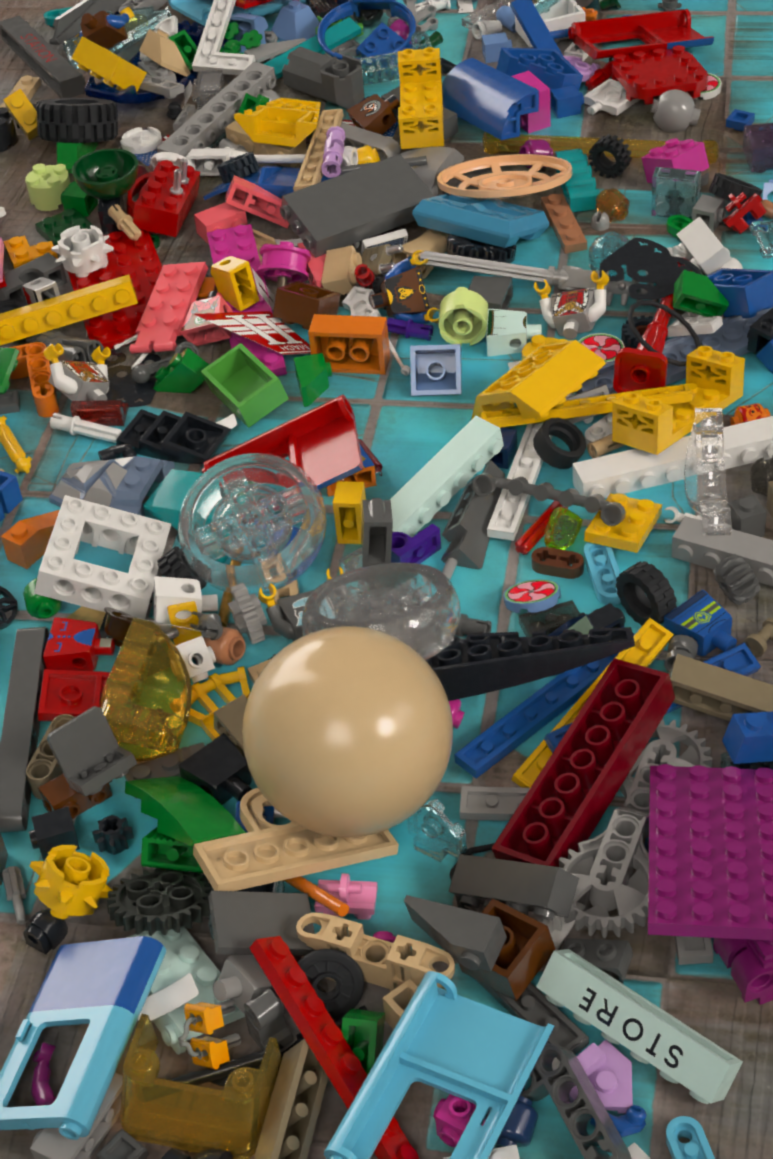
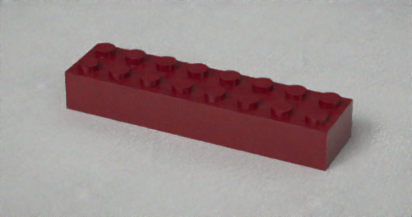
[491,658,675,867]

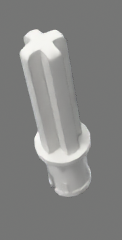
[50,413,122,443]

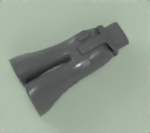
[26,329,104,364]

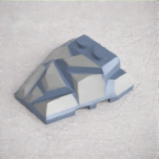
[49,456,175,516]

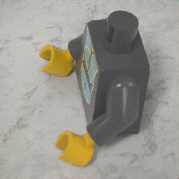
[258,567,347,641]

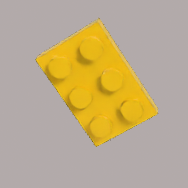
[584,493,663,553]

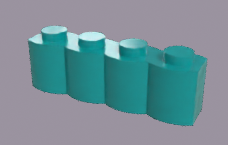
[555,148,600,212]

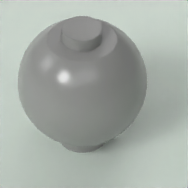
[651,89,701,133]

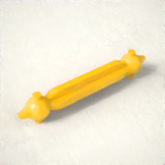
[0,415,32,474]

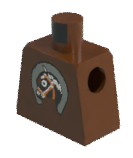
[346,94,400,135]

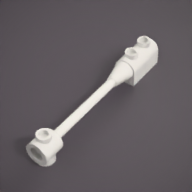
[186,146,358,176]

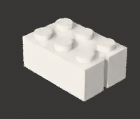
[515,0,585,47]

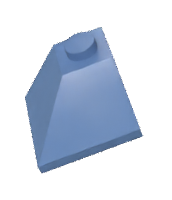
[271,0,320,41]

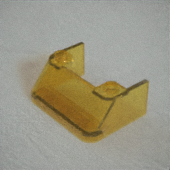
[120,1014,282,1159]

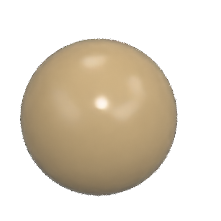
[242,626,453,837]

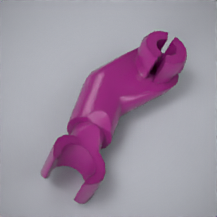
[31,1042,57,1106]

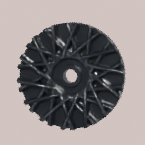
[446,235,517,263]

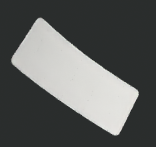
[138,973,199,1024]

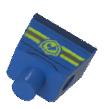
[664,589,737,656]

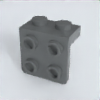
[47,706,137,797]

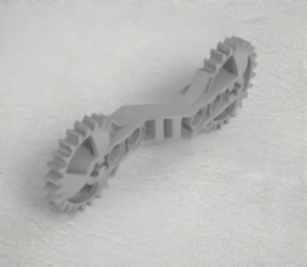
[559,719,712,938]

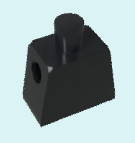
[178,733,253,805]

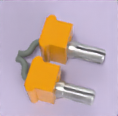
[178,1000,241,1069]

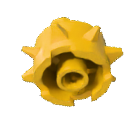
[29,845,113,919]

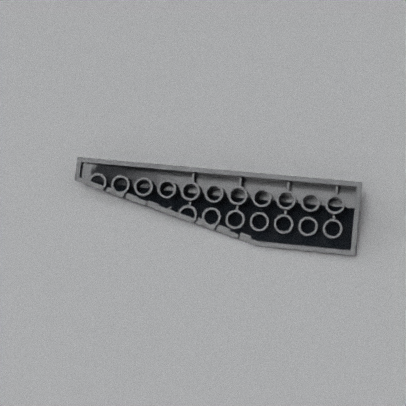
[273,627,635,701]

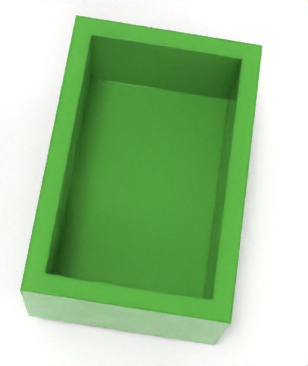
[201,343,289,428]

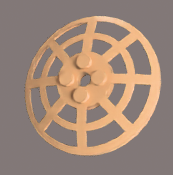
[437,154,573,200]

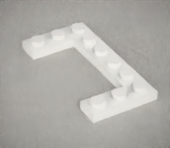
[192,0,256,75]

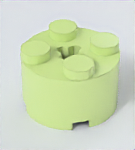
[25,163,71,211]
[438,287,488,346]

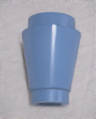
[496,5,516,33]

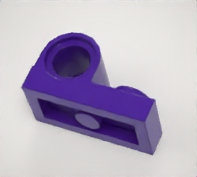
[391,524,441,576]

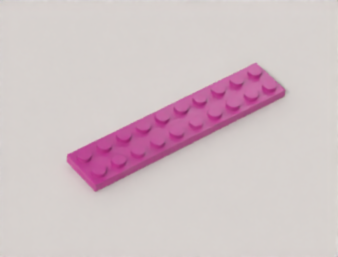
[207,224,287,376]

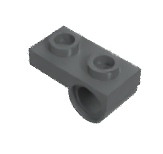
[562,938,633,984]

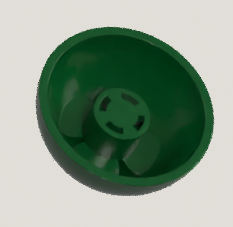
[72,148,138,200]

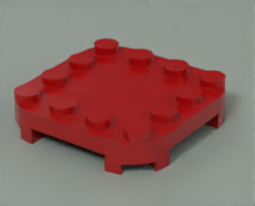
[611,45,708,105]

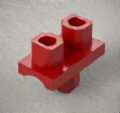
[722,192,766,234]

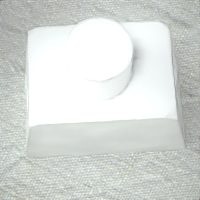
[153,576,218,634]

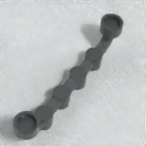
[472,473,626,526]

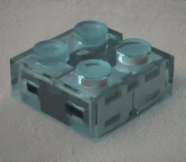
[651,167,702,219]

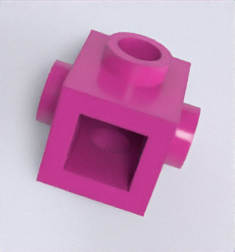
[433,1094,490,1147]

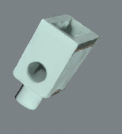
[486,309,542,356]

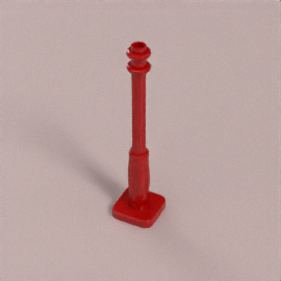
[613,257,693,393]

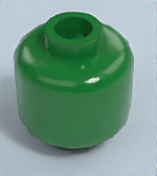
[23,578,62,619]

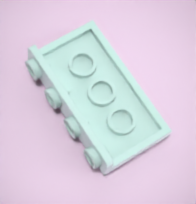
[126,926,245,1055]

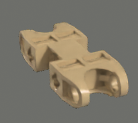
[296,913,455,992]

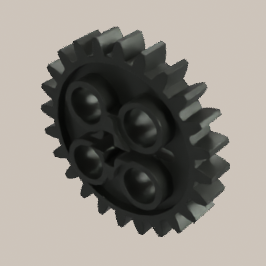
[107,868,214,936]

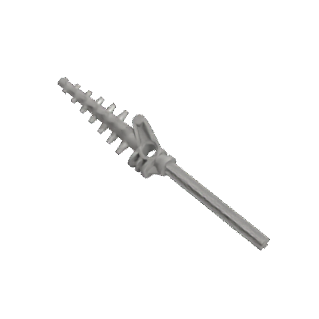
[420,251,662,306]

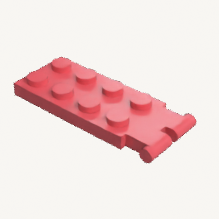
[129,262,208,354]

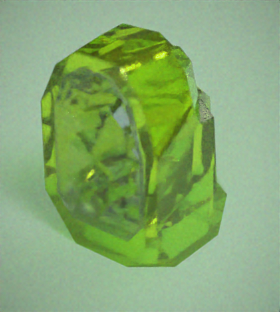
[544,507,583,550]

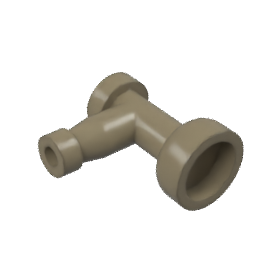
[743,618,773,658]

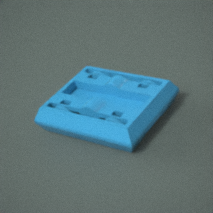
[412,193,549,248]

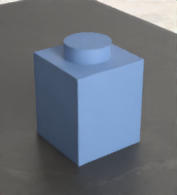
[482,32,512,63]

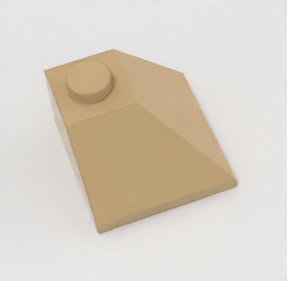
[139,29,191,78]

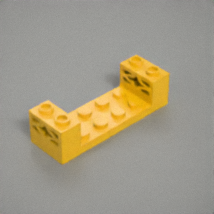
[398,47,444,149]
[612,346,745,455]

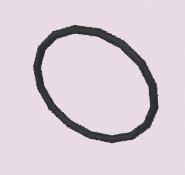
[627,300,701,367]

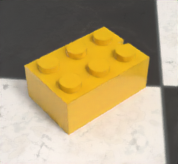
[71,36,147,95]

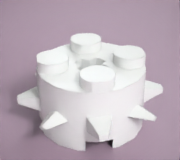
[51,225,114,277]

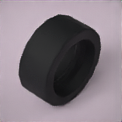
[533,418,586,469]

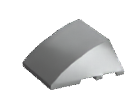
[401,147,464,196]

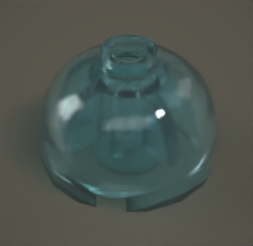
[588,232,630,276]

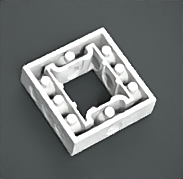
[34,495,171,623]

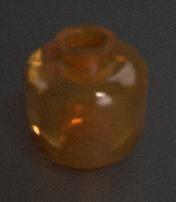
[596,188,630,222]

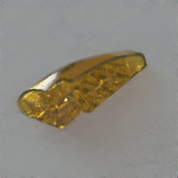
[100,617,192,762]

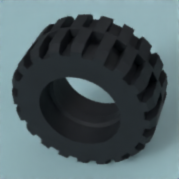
[36,98,118,143]

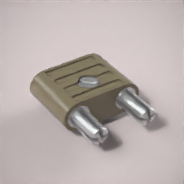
[361,244,403,277]

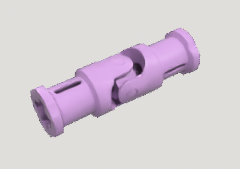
[321,126,346,178]

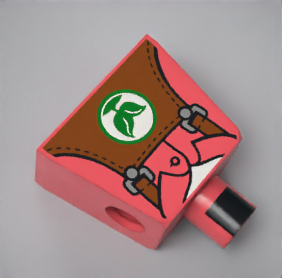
[180,291,233,346]

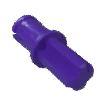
[387,318,434,341]

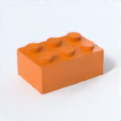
[308,314,390,375]

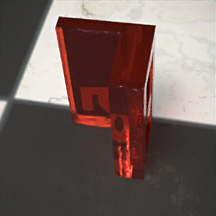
[70,400,129,426]

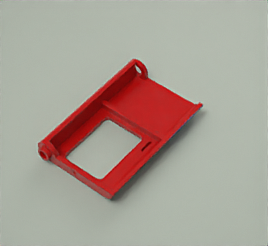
[568,9,714,60]
[202,394,363,528]

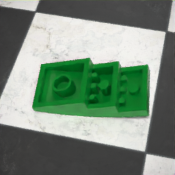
[125,776,246,847]

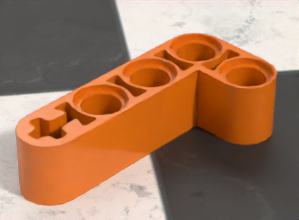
[9,342,59,418]

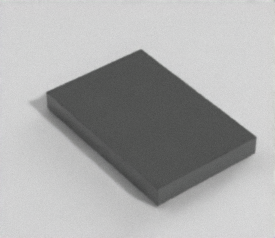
[208,891,316,956]

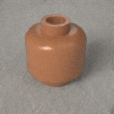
[203,626,246,665]

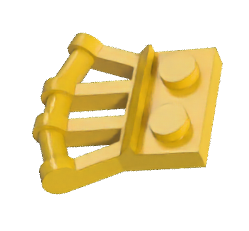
[171,666,250,741]

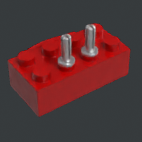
[127,158,201,237]

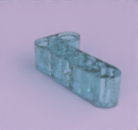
[360,31,432,85]

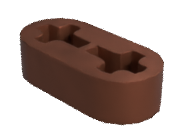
[532,547,584,579]

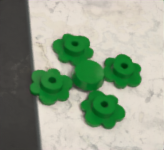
[220,22,262,54]

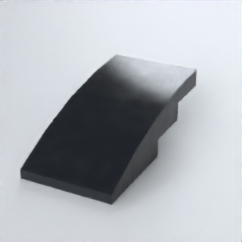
[116,409,231,464]

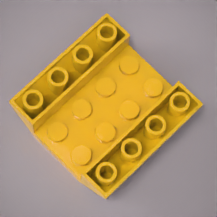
[471,340,606,420]

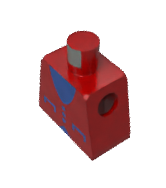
[43,617,115,671]

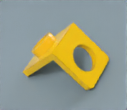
[167,601,202,646]

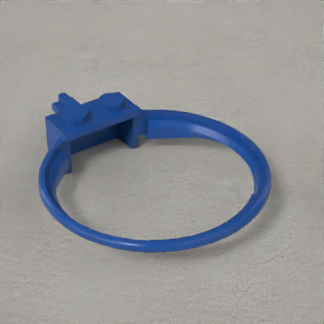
[317,0,416,63]

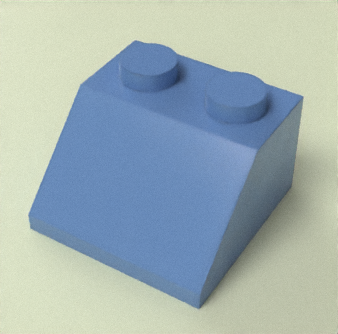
[410,344,462,396]

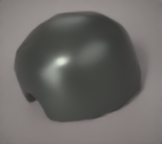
[353,9,383,26]

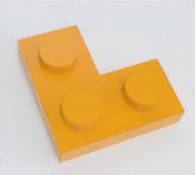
[3,235,58,269]

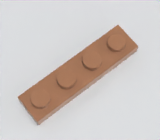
[541,194,587,254]

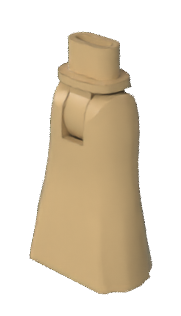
[392,229,452,279]

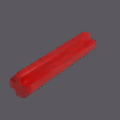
[515,500,568,555]

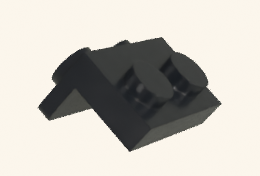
[747,308,773,354]

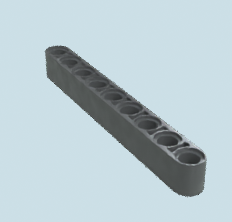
[0,627,49,833]

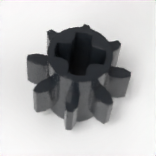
[92,815,134,855]

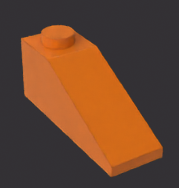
[1,510,60,569]

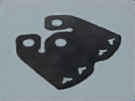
[599,237,703,300]
[96,350,161,407]

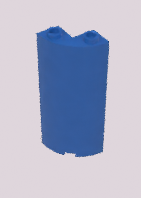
[442,58,539,140]

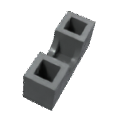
[0,253,67,303]

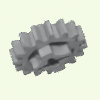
[228,582,267,645]

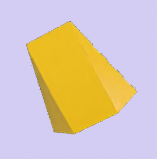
[234,98,321,147]

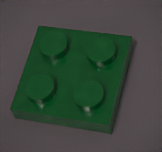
[35,208,94,246]

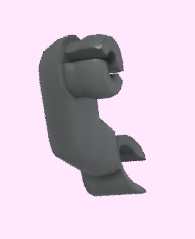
[190,611,223,640]

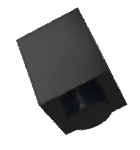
[29,807,80,860]

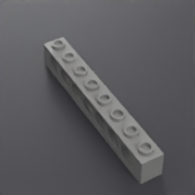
[157,62,276,157]

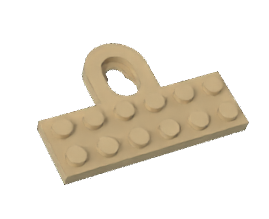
[193,788,399,891]

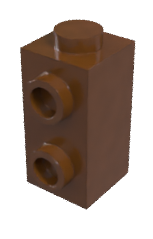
[38,774,112,819]

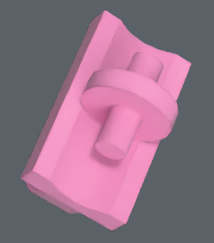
[314,873,378,920]

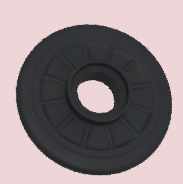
[298,949,364,1020]

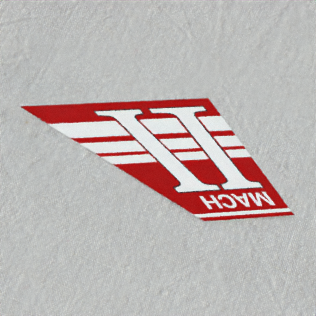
[193,311,311,355]

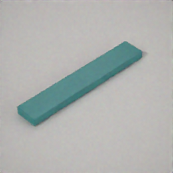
[264,17,361,80]

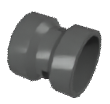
[664,635,698,672]

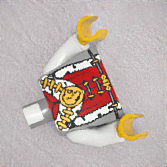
[534,270,609,340]
[44,343,111,407]

